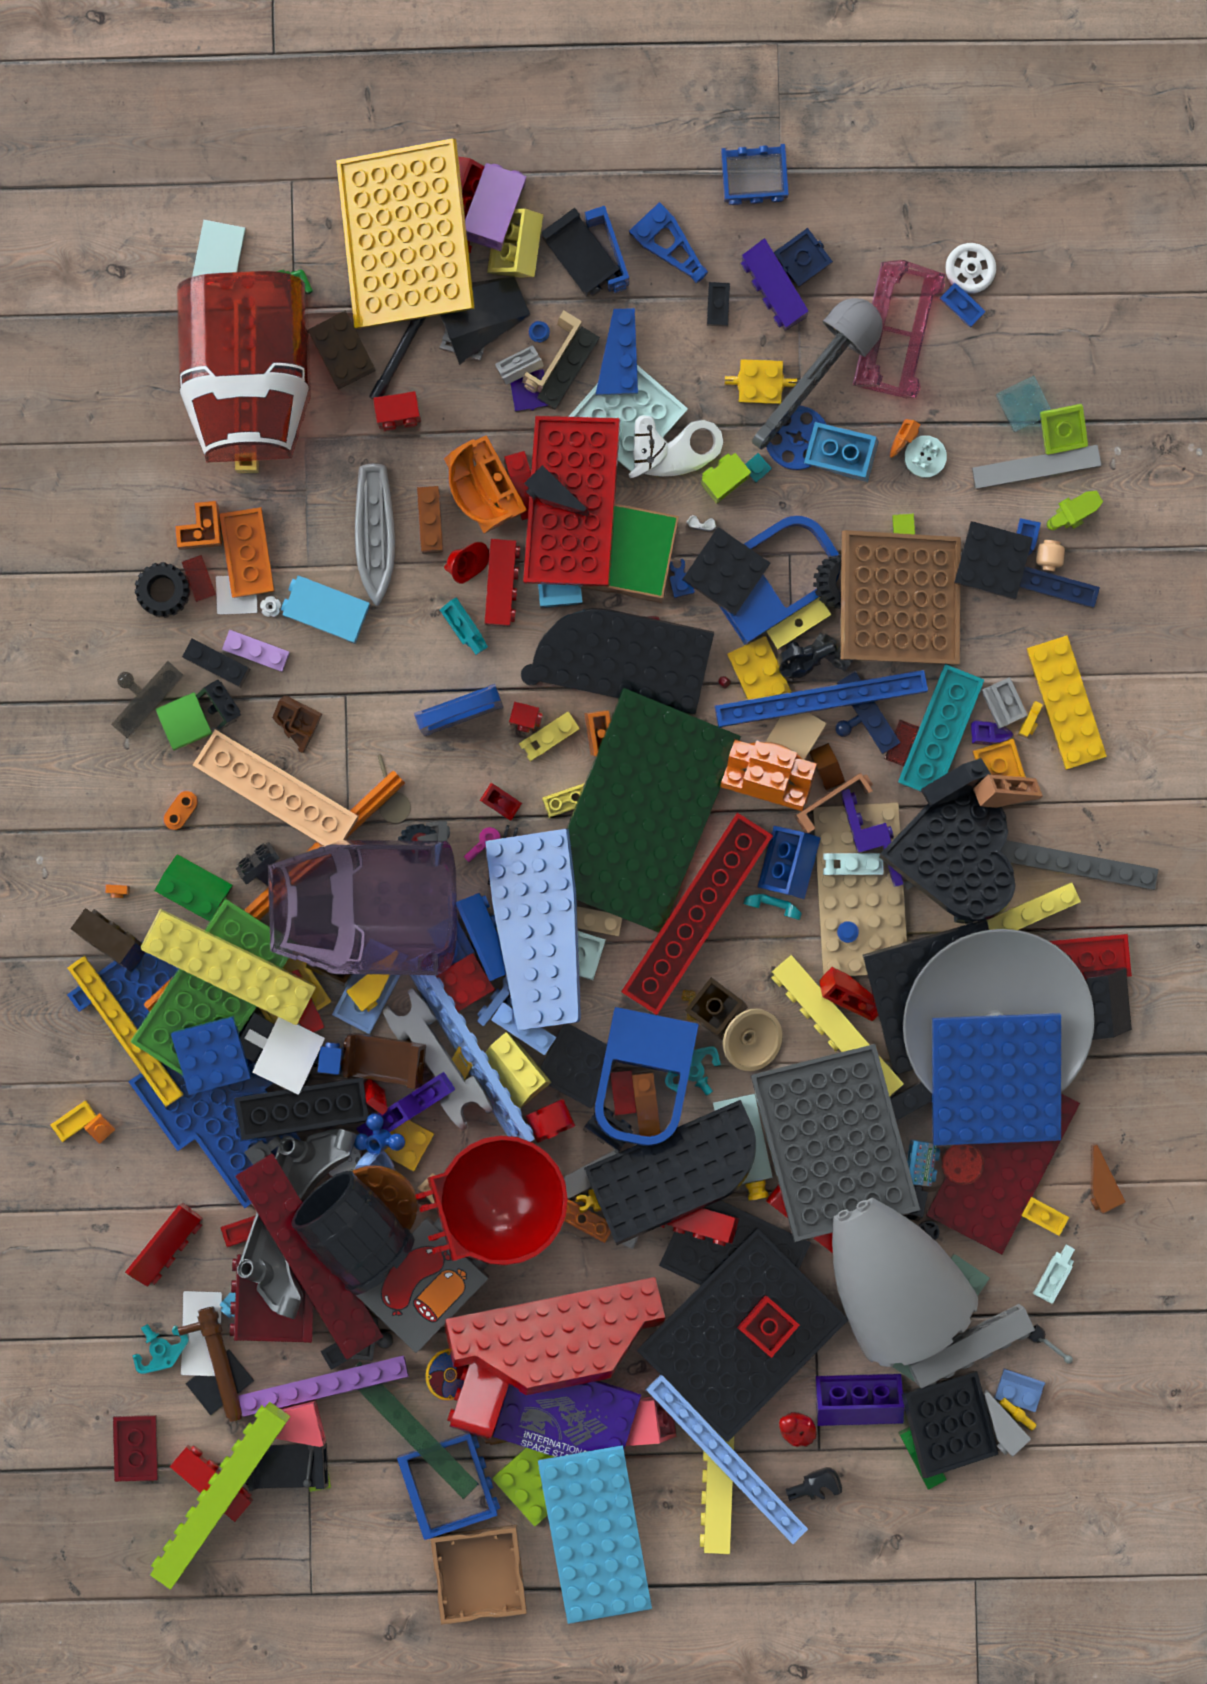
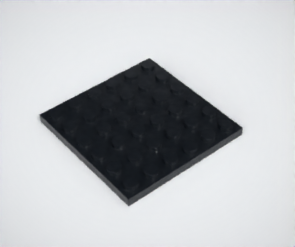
[862,920,989,1075]

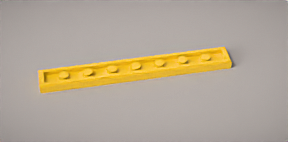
[67,955,184,1107]

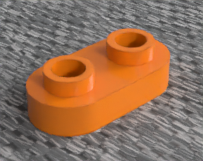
[164,791,198,830]

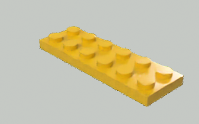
[1026,635,1107,770]

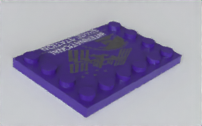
[493,1381,641,1457]

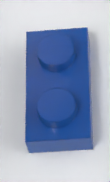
[940,283,986,328]

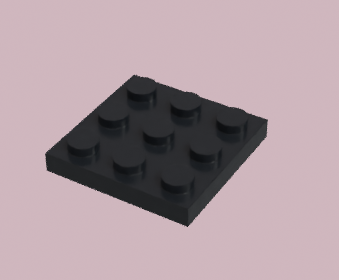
[954,521,1033,600]
[682,527,770,616]
[540,1024,616,1108]

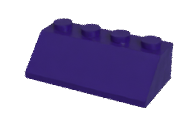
[740,238,809,331]
[816,1374,904,1426]

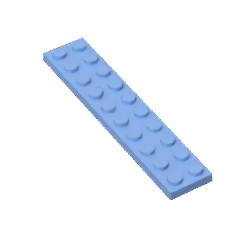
[405,956,534,1142]

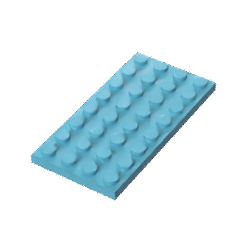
[538,1445,652,1624]

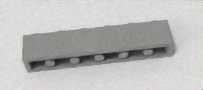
[908,1304,1035,1388]

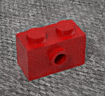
[509,701,543,733]

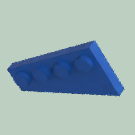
[595,308,638,396]

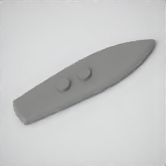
[355,463,395,606]

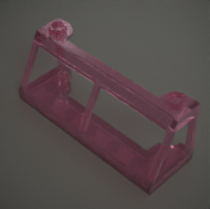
[853,260,945,398]

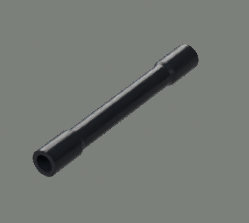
[369,317,426,399]

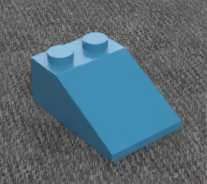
[804,422,879,482]

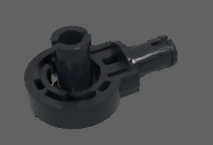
[777,640,838,678]

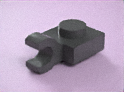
[244,1136,281,1164]

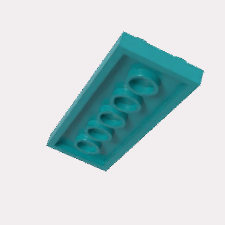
[897,664,984,792]

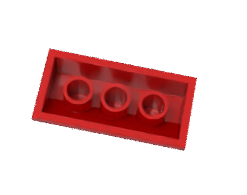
[125,1203,203,1287]

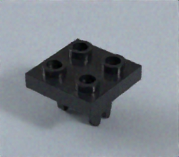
[236,842,280,887]

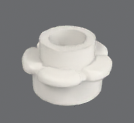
[260,596,281,617]

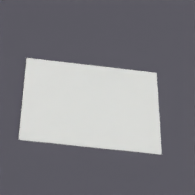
[253,1017,325,1095]

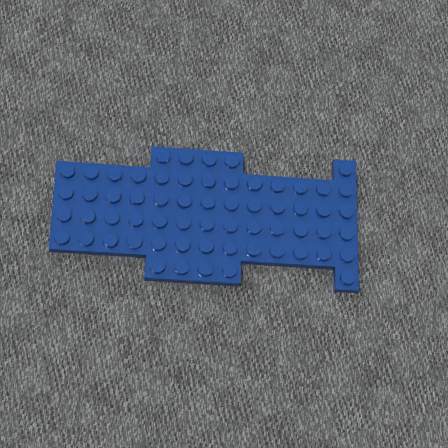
[67,940,301,1209]

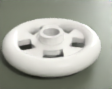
[946,243,996,293]

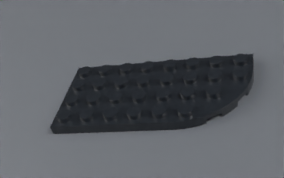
[529,608,714,714]

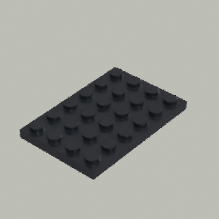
[659,1200,811,1285]

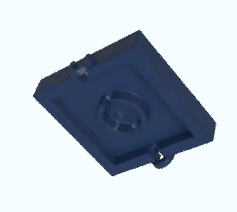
[773,228,833,288]

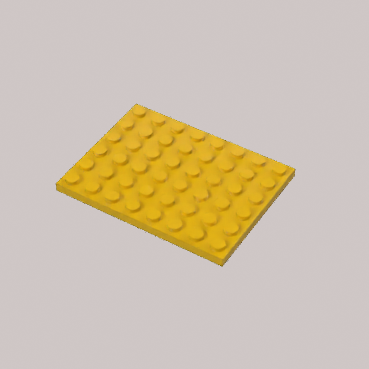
[336,138,475,329]

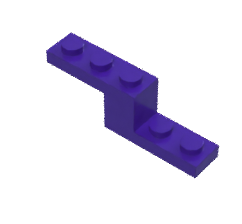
[840,789,905,887]
[356,1072,456,1137]

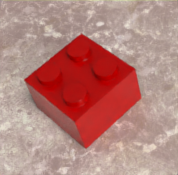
[373,391,421,431]
[436,953,495,1012]
[737,1295,800,1358]

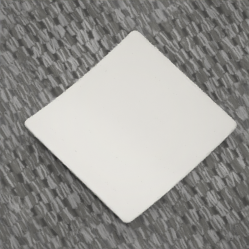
[216,576,257,614]

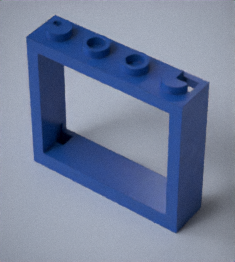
[397,1433,500,1540]

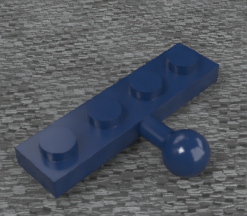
[835,671,900,755]

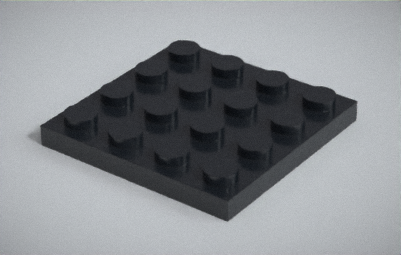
[901,1371,999,1478]

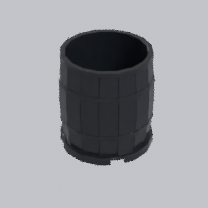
[291,1171,415,1295]

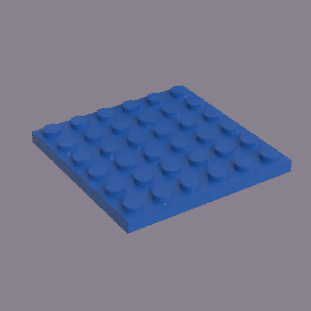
[932,1013,1061,1146]

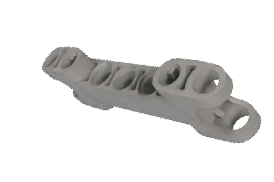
[382,988,494,1131]

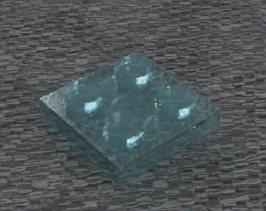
[995,376,1051,433]

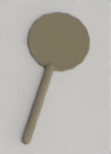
[378,754,411,823]

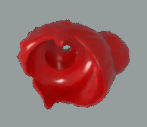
[779,1412,817,1447]

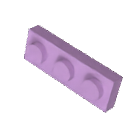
[222,630,290,672]

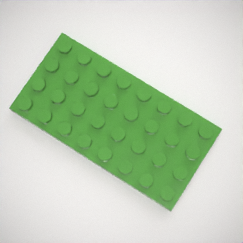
[130,898,297,1076]

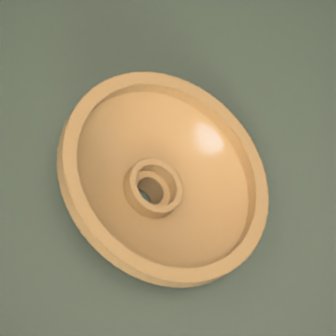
[723,1009,782,1071]

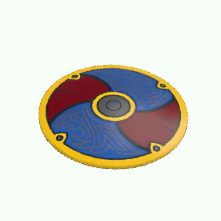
[426,1349,470,1400]

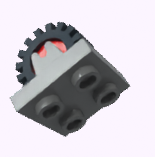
[398,821,450,865]

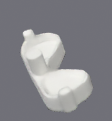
[687,515,716,531]

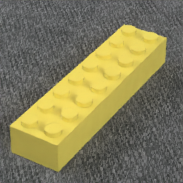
[141,909,316,1025]

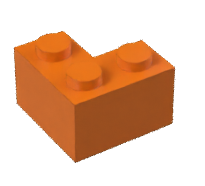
[175,501,222,550]

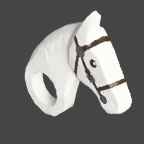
[628,415,723,478]

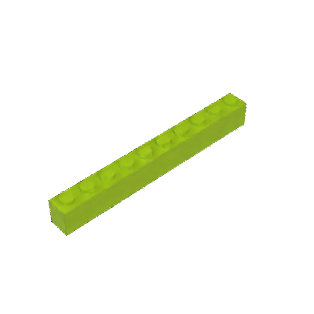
[150,1402,291,1590]

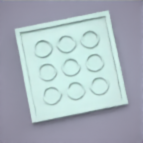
[569,365,688,472]

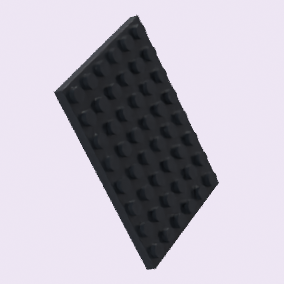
[637,1228,848,1442]

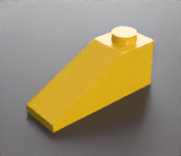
[346,951,400,1012]

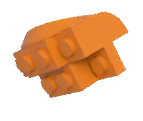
[444,435,527,534]
[721,740,817,811]

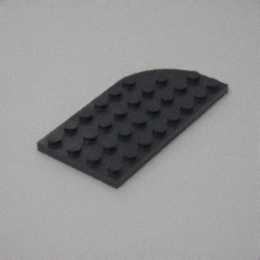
[584,1100,756,1245]

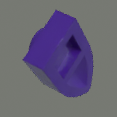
[971,721,1013,745]

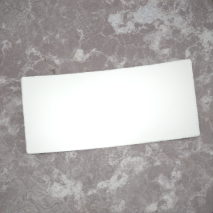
[181,1291,222,1376]

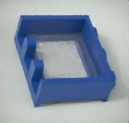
[721,144,789,205]

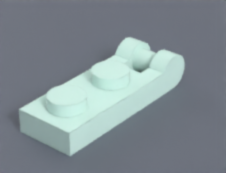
[823,853,883,875]

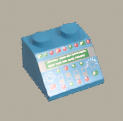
[907,1139,940,1186]

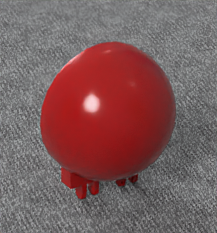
[415,1135,568,1266]

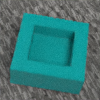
[745,453,772,483]

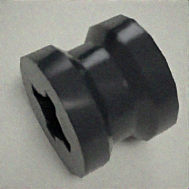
[919,1220,940,1240]

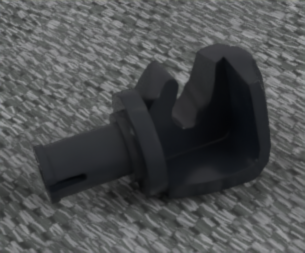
[785,1467,842,1501]

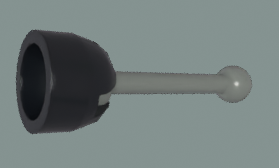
[1027,1324,1073,1364]

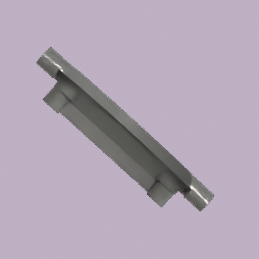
[237,1129,357,1319]

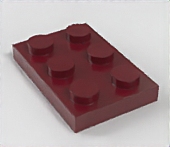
[113,1415,158,1482]

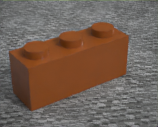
[417,486,443,554]

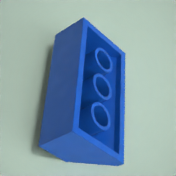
[455,893,506,981]

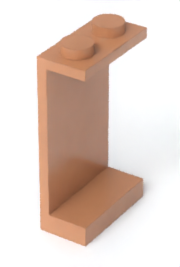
[794,773,873,833]

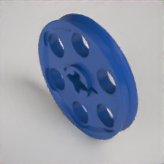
[766,406,826,470]

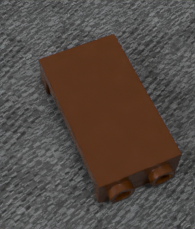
[341,1033,426,1089]

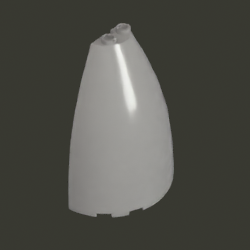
[832,1198,978,1367]

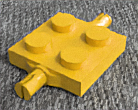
[725,359,797,404]

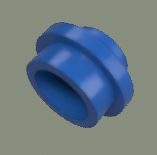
[529,321,550,343]
[837,921,859,943]

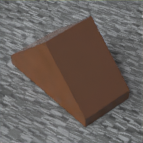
[809,743,845,790]

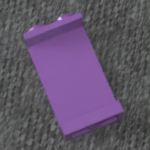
[465,163,526,251]

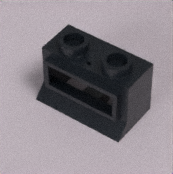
[196,680,241,731]
[583,1107,634,1154]

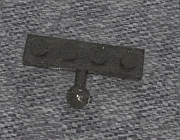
[111,661,184,739]

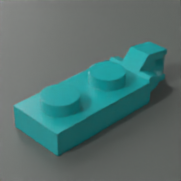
[440,597,488,655]

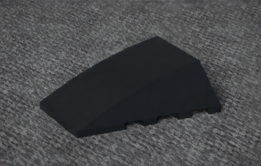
[440,276,530,365]

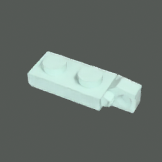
[1033,1244,1075,1304]

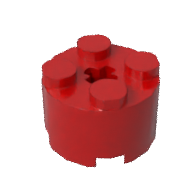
[525,1099,575,1143]

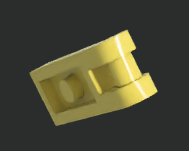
[519,712,580,762]

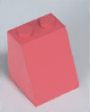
[625,1396,677,1446]
[276,1400,326,1447]

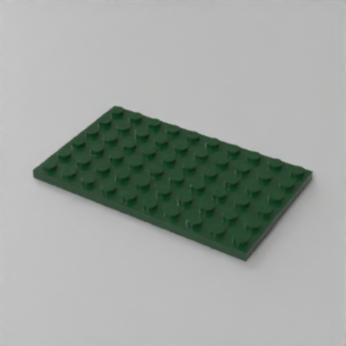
[566,688,741,933]

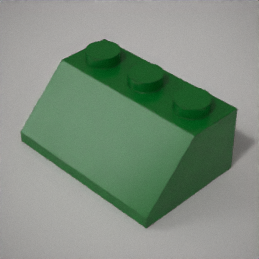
[154,854,233,922]

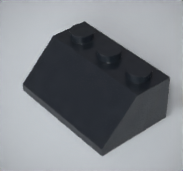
[1083,967,1132,1040]

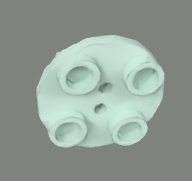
[904,436,947,478]

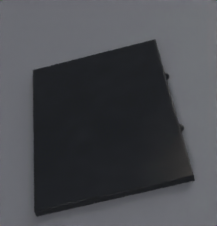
[186,1349,254,1415]

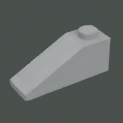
[983,1390,1031,1457]

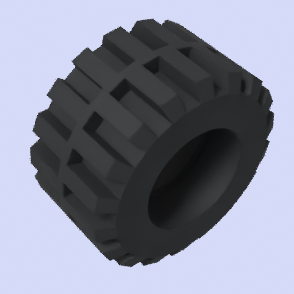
[813,555,842,609]
[134,562,190,618]

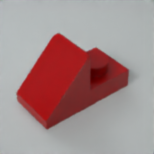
[480,783,522,821]

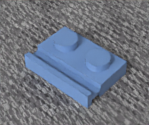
[994,1368,1045,1412]

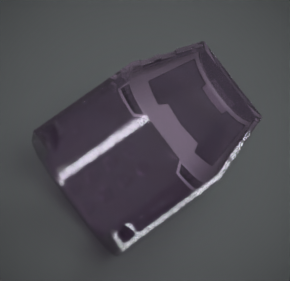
[268,840,457,975]

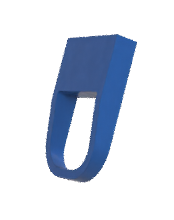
[719,516,840,645]
[414,684,504,736]
[595,1007,699,1146]

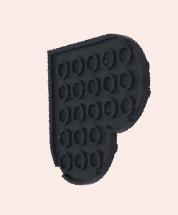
[879,793,1016,921]

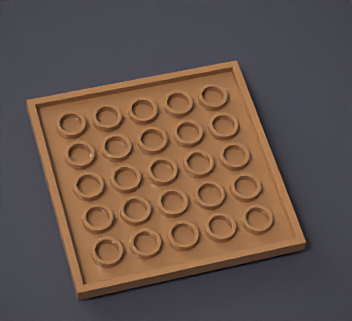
[841,530,961,665]

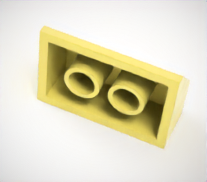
[487,209,543,278]
[485,1032,552,1109]

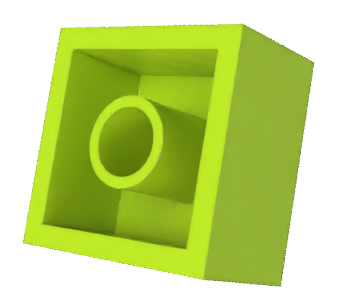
[701,453,751,504]

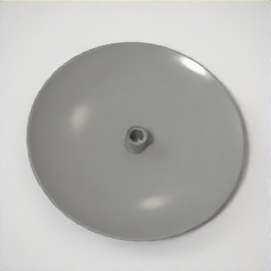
[903,929,1094,1093]

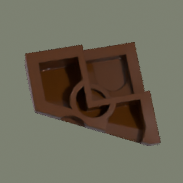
[272,695,322,753]

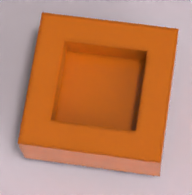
[105,884,130,898]
[84,1113,115,1144]

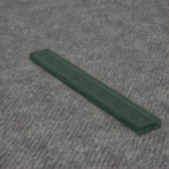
[355,1361,479,1499]

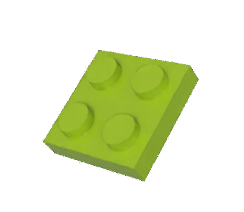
[1040,404,1088,455]

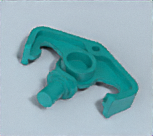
[665,1046,721,1096]
[132,1324,189,1374]

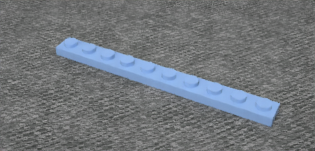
[645,1375,808,1544]

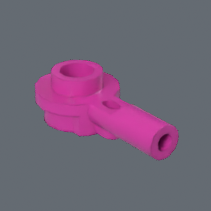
[463,827,500,862]

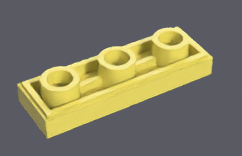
[766,597,831,650]
[542,783,585,818]

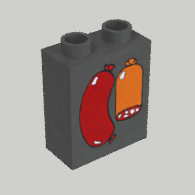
[356,1217,489,1353]

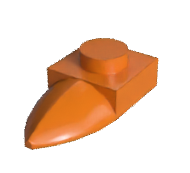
[890,419,921,458]

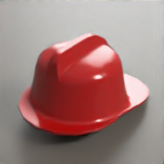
[444,542,490,584]

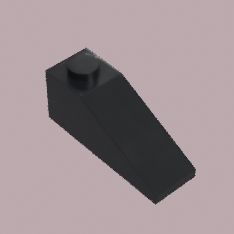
[524,465,590,517]
[921,758,991,807]

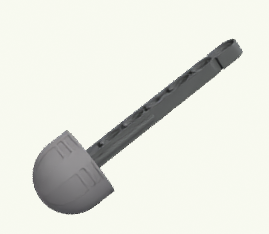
[752,298,882,450]

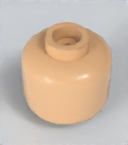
[1036,540,1065,572]

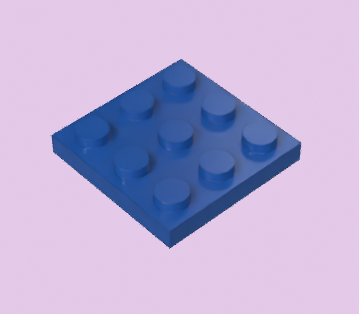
[171,1016,251,1095]

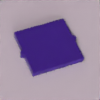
[510,369,548,412]

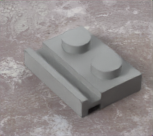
[495,345,544,385]
[981,677,1028,729]

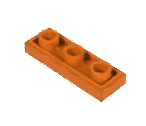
[564,1199,611,1243]

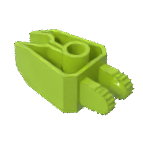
[1046,491,1103,531]

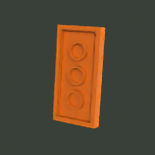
[219,507,275,598]

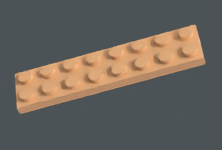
[193,729,359,846]

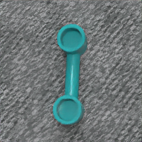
[743,894,802,920]

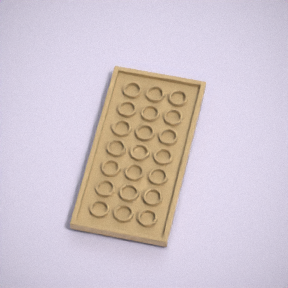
[813,803,907,976]

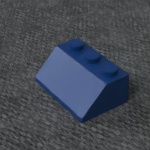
[758,826,821,899]

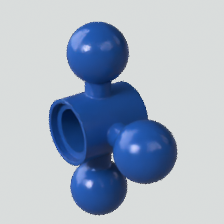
[354,1113,405,1155]

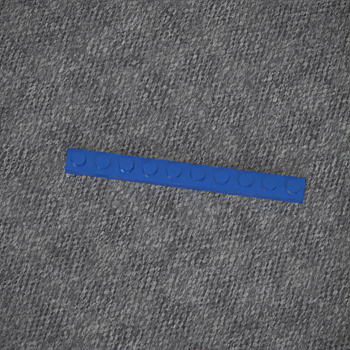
[714,670,928,728]

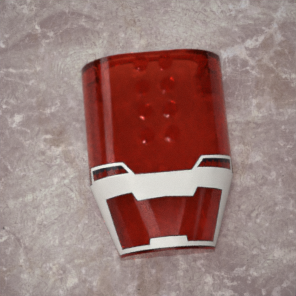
[177,271,311,463]

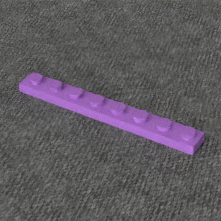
[239,1356,409,1417]

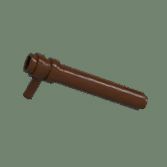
[178,1306,242,1422]

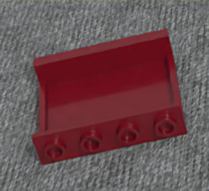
[230,1254,313,1343]

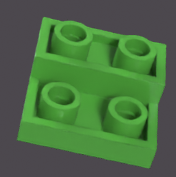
[156,692,213,751]

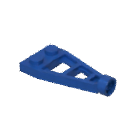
[629,202,708,284]

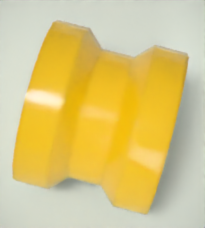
[745,1179,769,1201]

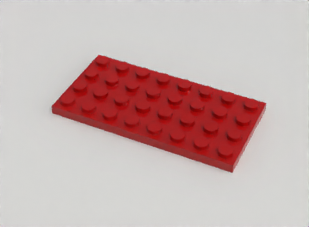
[523,416,621,587]

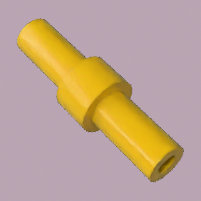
[1000,1398,1036,1431]

